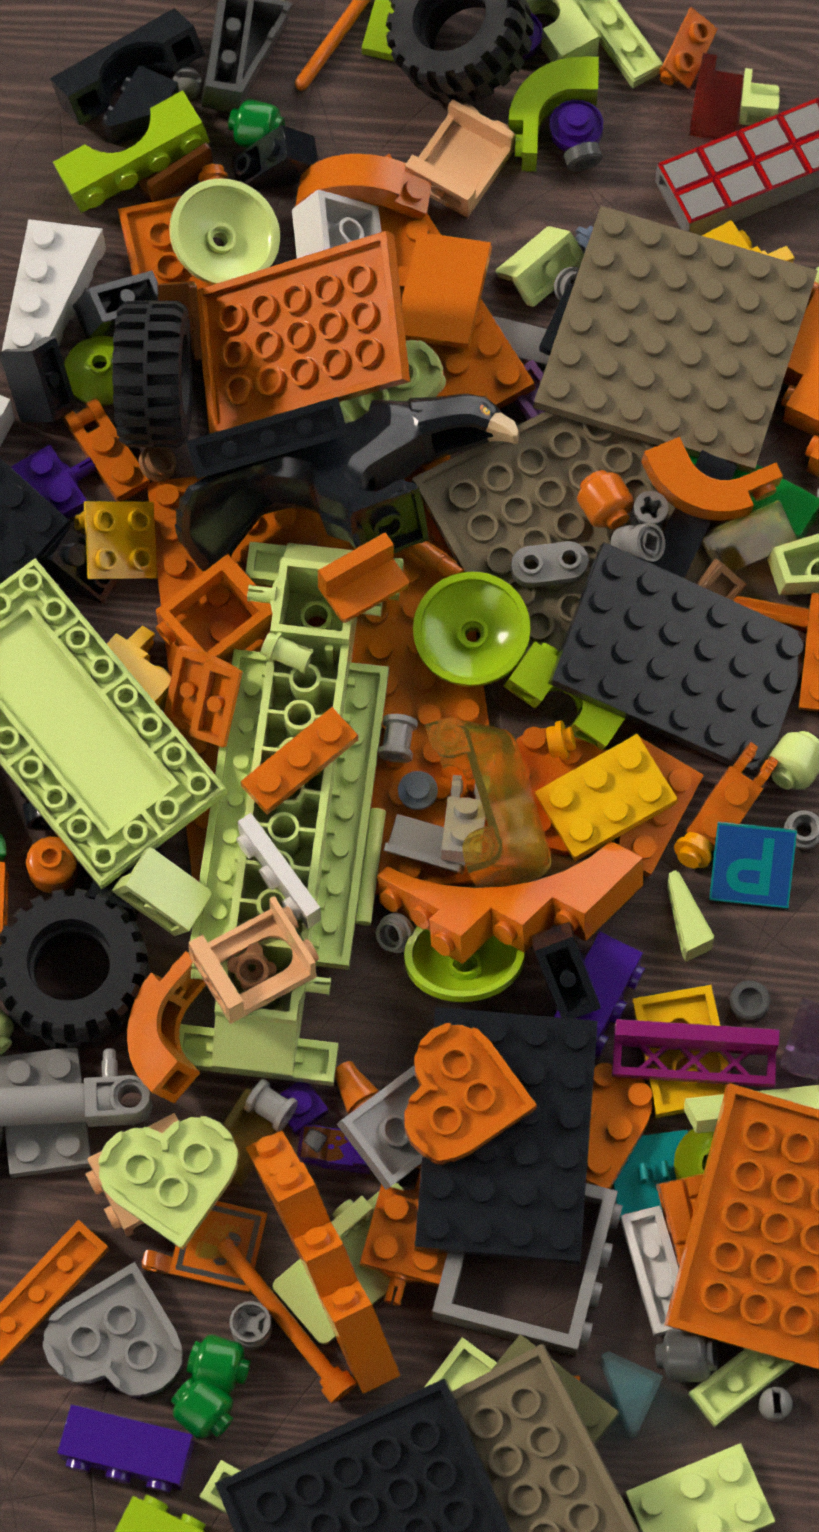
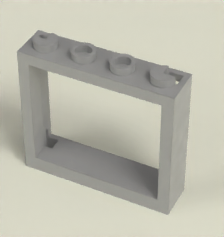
[432,1183,623,1357]

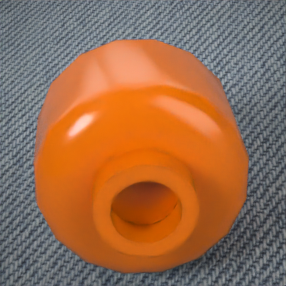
[577,470,635,529]
[26,836,80,893]

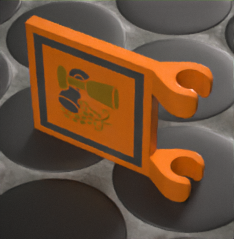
[142,1201,268,1293]

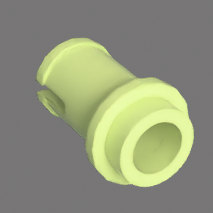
[260,632,314,673]

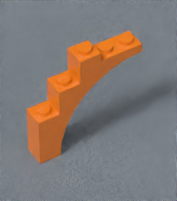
[781,282,819,477]
[377,841,643,964]
[245,1130,401,1394]

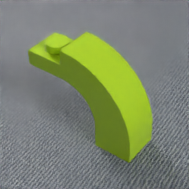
[508,56,599,171]

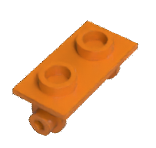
[659,7,718,88]

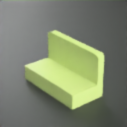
[495,226,584,307]
[112,848,212,936]

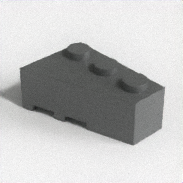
[201,0,293,112]

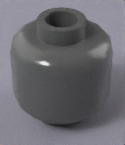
[655,1329,718,1383]

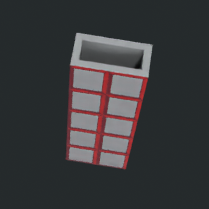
[655,97,819,236]

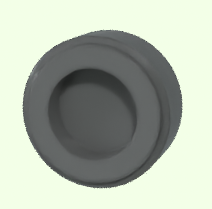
[564,142,603,172]
[729,981,770,1023]

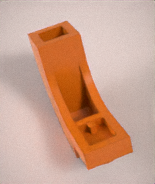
[295,154,432,220]
[641,437,783,521]
[127,951,206,1103]

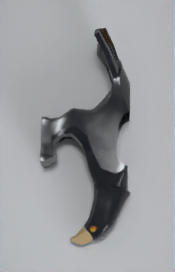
[174,393,519,571]

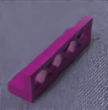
[612,1019,779,1088]

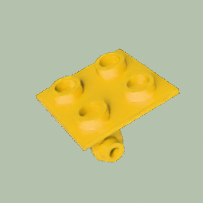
[74,501,157,579]

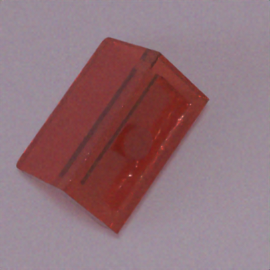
[689,53,744,140]

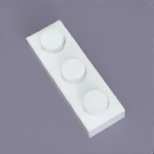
[236,813,321,929]
[620,1205,679,1337]

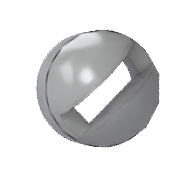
[173,67,203,100]
[758,1387,793,1422]

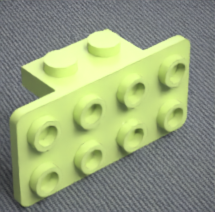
[273,1182,404,1345]

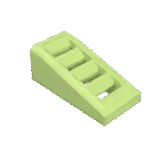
[667,870,714,962]

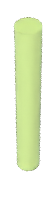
[355,808,386,926]

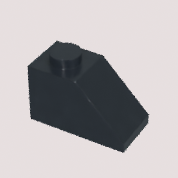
[72,270,158,339]
[532,922,601,1019]

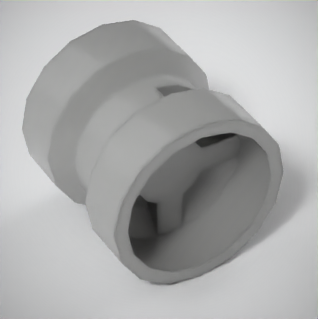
[611,523,665,562]
[229,1301,272,1350]

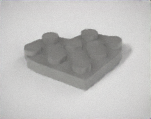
[43,1262,183,1398]

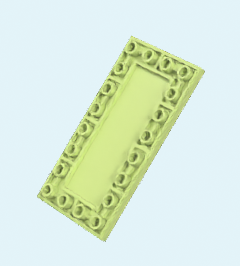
[0,558,228,890]

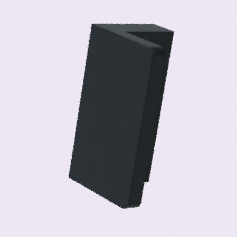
[0,337,77,422]

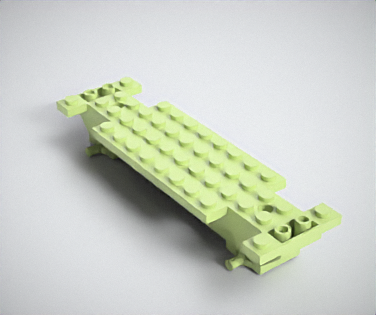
[179,542,404,1086]

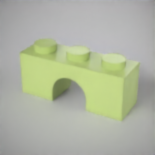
[526,0,601,62]

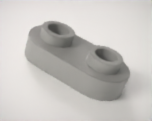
[510,541,589,588]

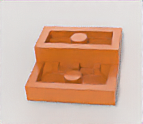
[164,645,243,747]

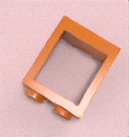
[155,554,272,663]

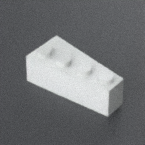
[2,219,106,351]

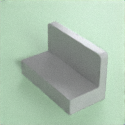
[384,814,466,875]

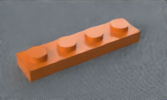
[0,1220,109,1367]

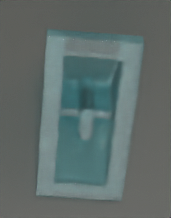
[600,1352,663,1440]

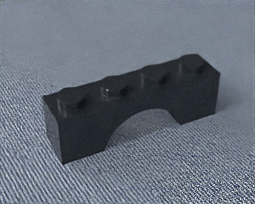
[49,8,205,126]

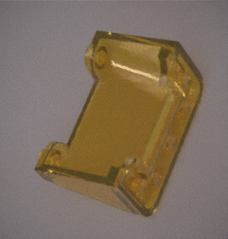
[425,717,552,888]

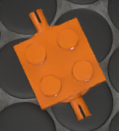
[359,1167,448,1306]

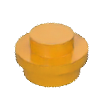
[546,720,576,760]
[674,832,713,869]

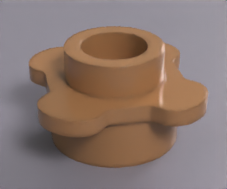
[227,943,276,991]

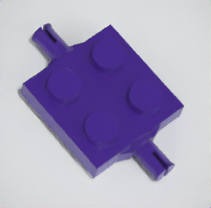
[10,445,97,519]

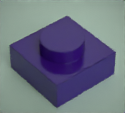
[280,1082,328,1136]

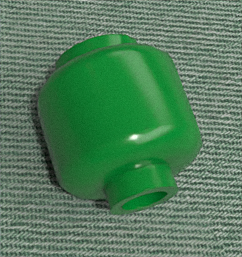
[228,99,285,148]
[187,1334,251,1394]
[171,1377,234,1440]

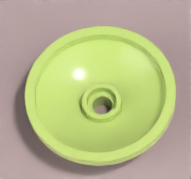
[169,178,280,285]

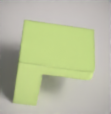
[739,68,780,125]

